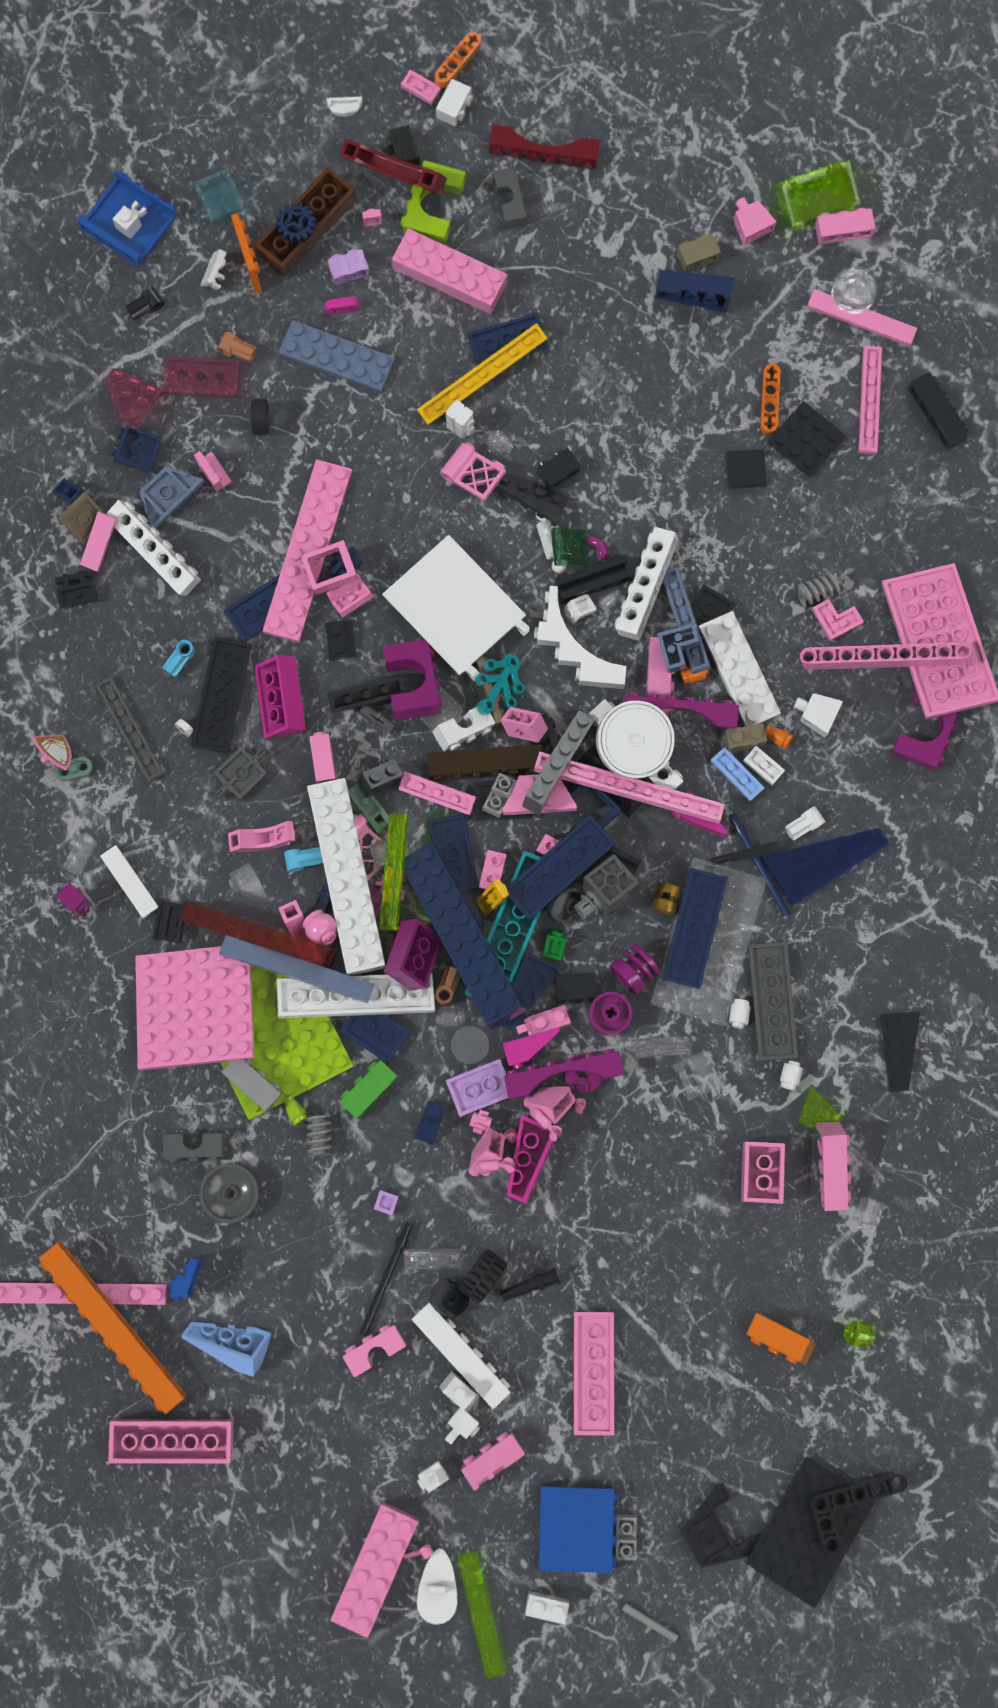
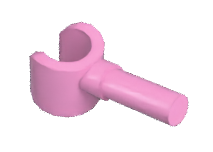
[404,1544,434,1560]

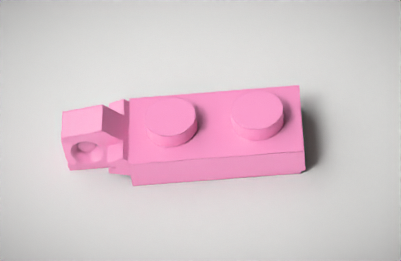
[516,1005,571,1036]

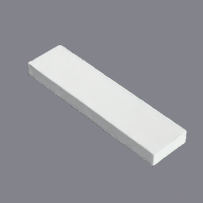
[100,845,158,919]

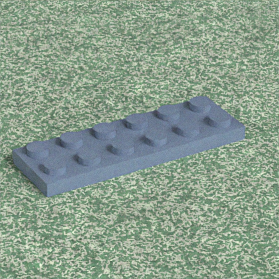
[278,320,395,393]

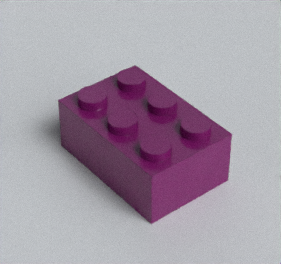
[384,919,442,991]

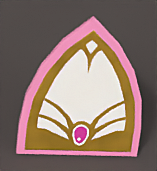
[32,735,72,770]

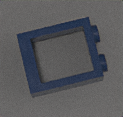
[567,784,621,829]

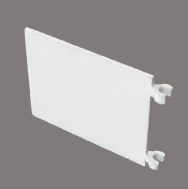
[382,535,530,681]

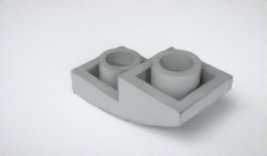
[482,773,517,818]
[616,1514,637,1560]

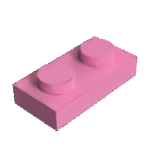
[401,70,441,105]

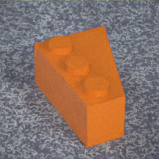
[746,1313,816,1365]

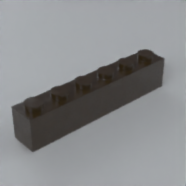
[427,744,542,782]

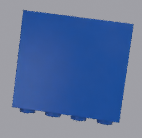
[77,170,177,267]
[538,1484,618,1573]

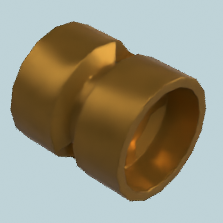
[652,883,682,916]

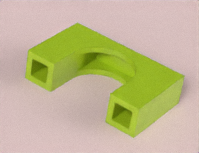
[401,160,466,245]

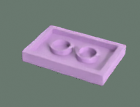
[446,1059,508,1117]

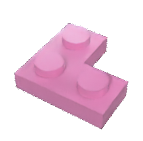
[811,599,864,641]

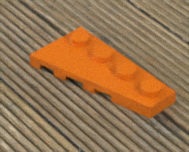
[231,213,262,294]

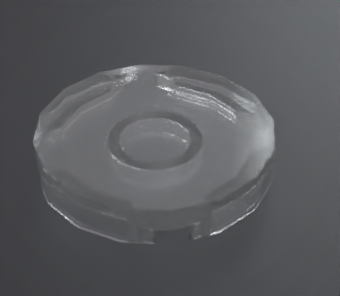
[451,1026,489,1065]

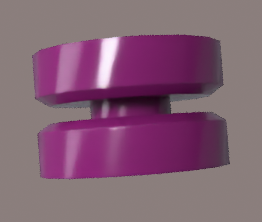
[588,992,632,1037]

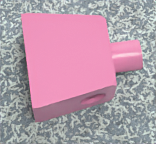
[734,197,776,245]

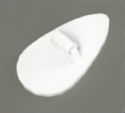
[417,1548,457,1624]

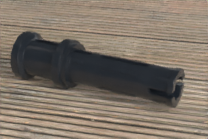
[500,1267,561,1302]

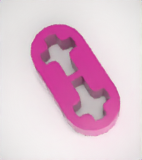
[324,297,360,315]

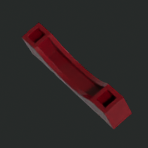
[489,124,600,169]
[339,138,447,196]

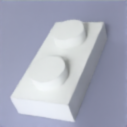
[743,746,785,785]

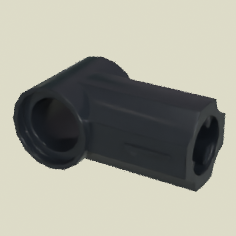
[125,287,165,321]

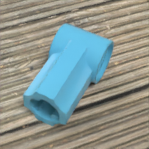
[162,640,195,678]
[284,847,323,872]

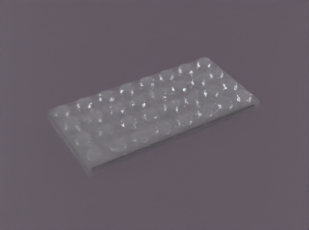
[650,857,767,1027]

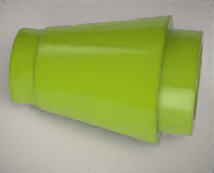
[283,1096,308,1127]

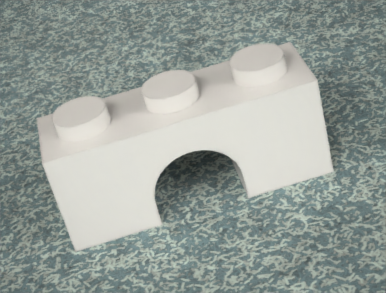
[432,707,496,752]

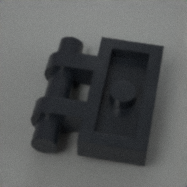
[55,570,98,609]

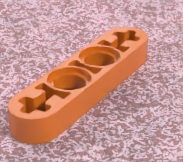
[434,32,481,88]
[760,363,780,435]

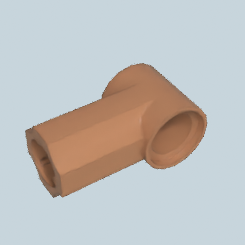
[217,332,257,363]
[435,966,461,1006]

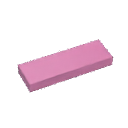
[80,511,117,571]

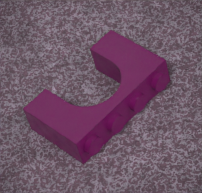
[383,640,443,721]
[891,689,961,771]

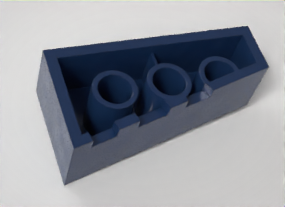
[655,270,735,313]

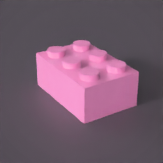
[741,1142,785,1204]

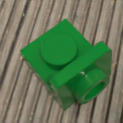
[543,928,567,960]

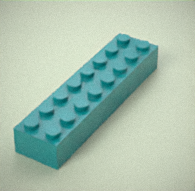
[465,851,542,998]

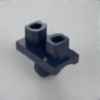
[329,547,363,578]

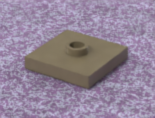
[58,492,104,545]

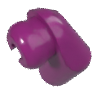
[587,535,610,561]

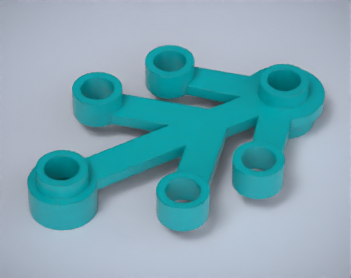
[475,654,525,715]

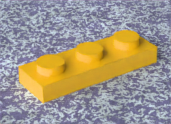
[475,879,509,917]

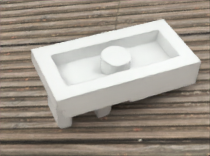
[201,249,226,290]

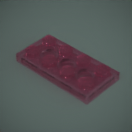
[163,356,240,398]

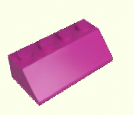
[254,655,306,739]

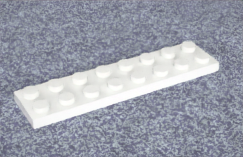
[277,973,435,1018]

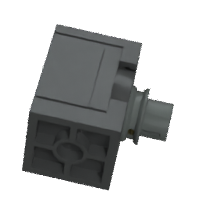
[574,854,639,922]

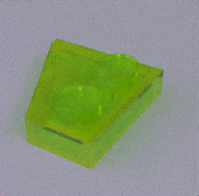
[798,1087,842,1129]

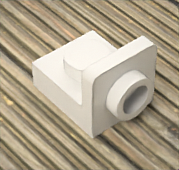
[563,594,597,624]

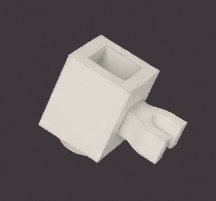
[113,201,147,239]
[445,1407,480,1444]
[417,1460,449,1493]

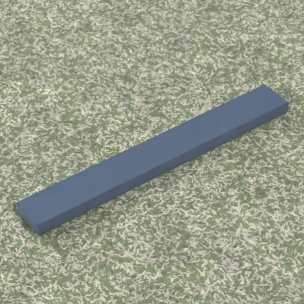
[219,935,374,1003]

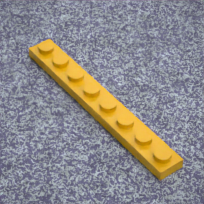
[417,323,547,425]

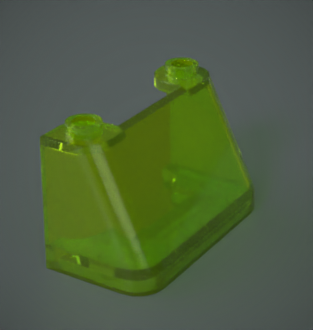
[773,160,861,230]

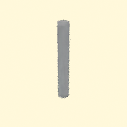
[622,1603,678,1643]

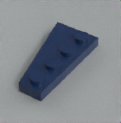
[501,953,562,1031]

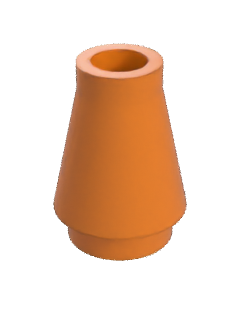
[765,725,793,749]

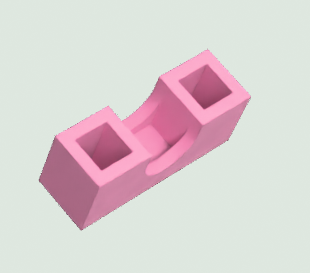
[342,1324,407,1378]

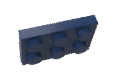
[340,1014,410,1064]

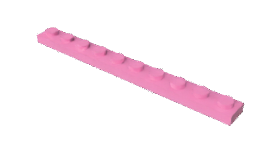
[534,752,725,824]
[0,1283,167,1305]

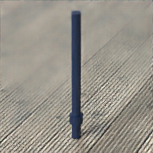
[729,813,790,917]

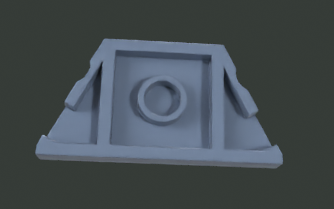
[139,466,205,529]

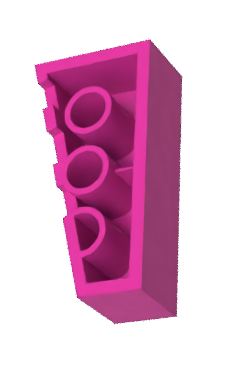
[507,1115,558,1205]

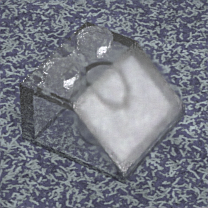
[228,863,271,904]

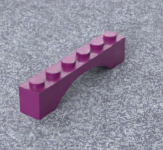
[622,692,739,728]
[504,1049,624,1100]

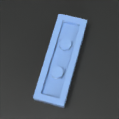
[710,747,764,802]

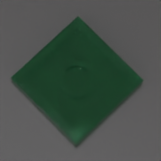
[551,528,590,568]

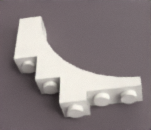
[534,586,626,689]

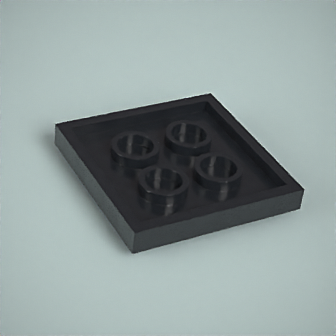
[767,401,846,478]

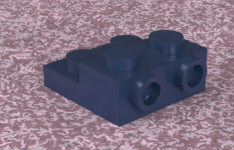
[111,424,162,473]

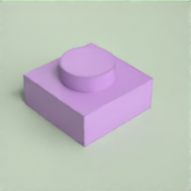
[374,1190,399,1215]

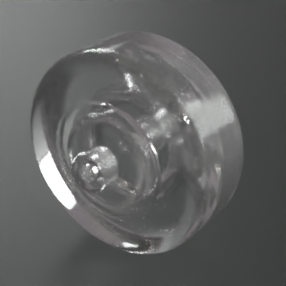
[831,268,878,313]

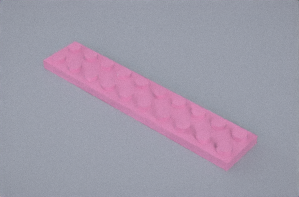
[263,459,352,643]

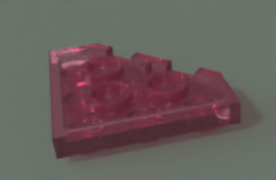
[104,368,163,430]

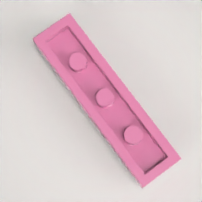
[398,771,477,815]

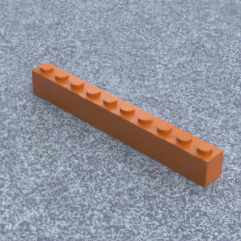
[38,1241,187,1414]

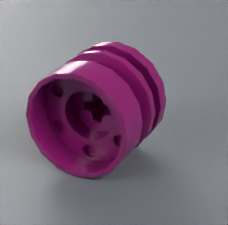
[609,943,661,995]

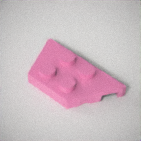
[503,775,577,815]

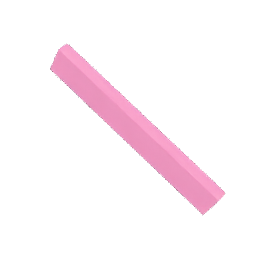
[807,289,917,347]
[858,346,882,454]

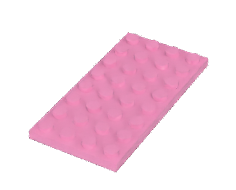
[881,563,998,719]

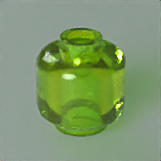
[844,1320,876,1348]

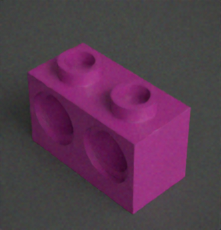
[55,882,92,918]

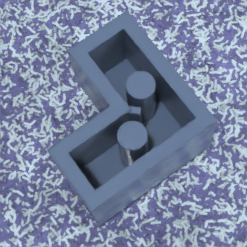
[657,623,700,673]

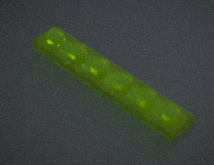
[379,814,409,931]
[457,1550,506,1679]

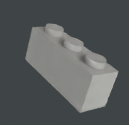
[222,1059,282,1113]

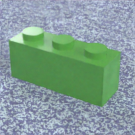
[339,1060,398,1120]

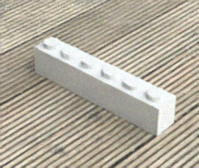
[411,1302,511,1409]

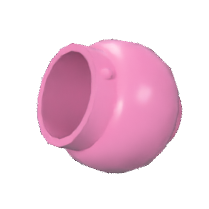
[303,910,337,945]

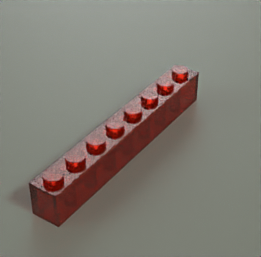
[180,902,334,968]

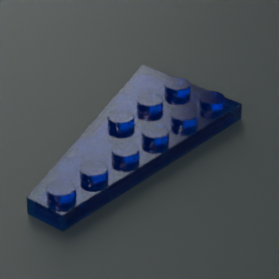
[761,828,889,906]

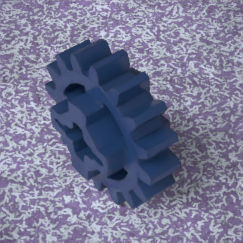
[276,202,316,244]

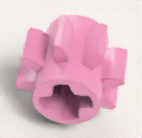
[469,1110,492,1135]

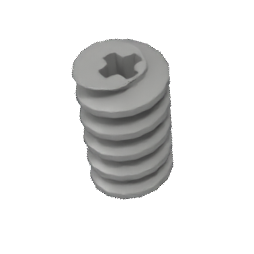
[798,573,841,607]
[306,1115,332,1156]

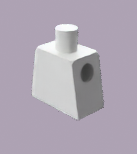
[794,694,842,737]
[439,1371,480,1412]

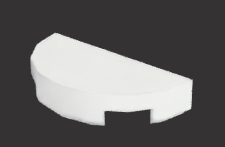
[326,97,363,117]

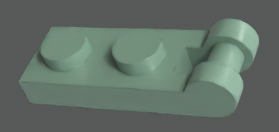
[348,784,394,835]

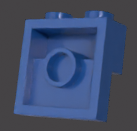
[169,1257,203,1301]

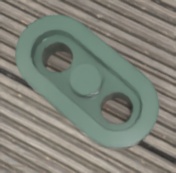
[54,757,93,782]

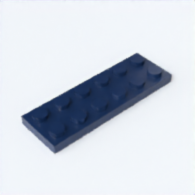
[507,815,616,920]
[662,868,728,990]

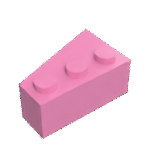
[461,1432,525,1491]

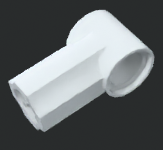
[785,806,826,841]

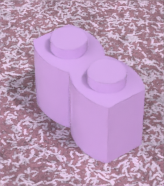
[327,249,369,285]

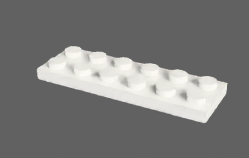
[698,611,781,727]

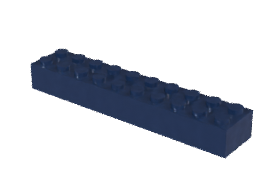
[399,842,526,1030]

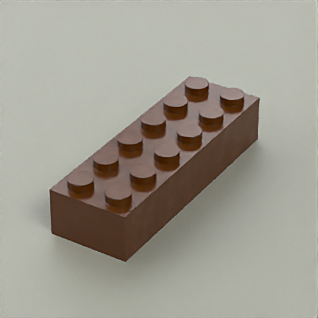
[255,167,357,277]

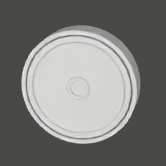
[596,701,675,779]

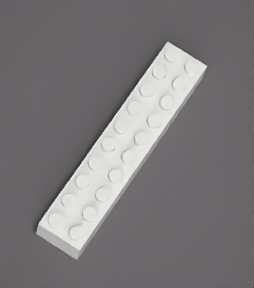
[307,778,386,976]

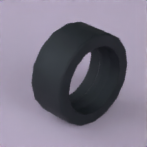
[251,399,269,435]

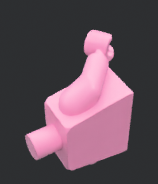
[524,1086,586,1141]
[468,1128,518,1176]

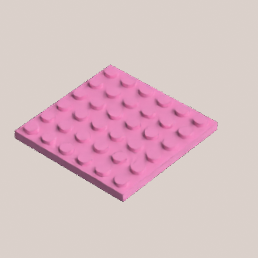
[136,946,255,1071]

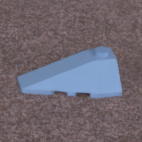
[182,1322,271,1377]

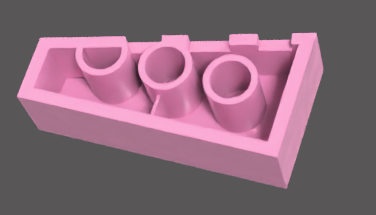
[816,1122,851,1211]

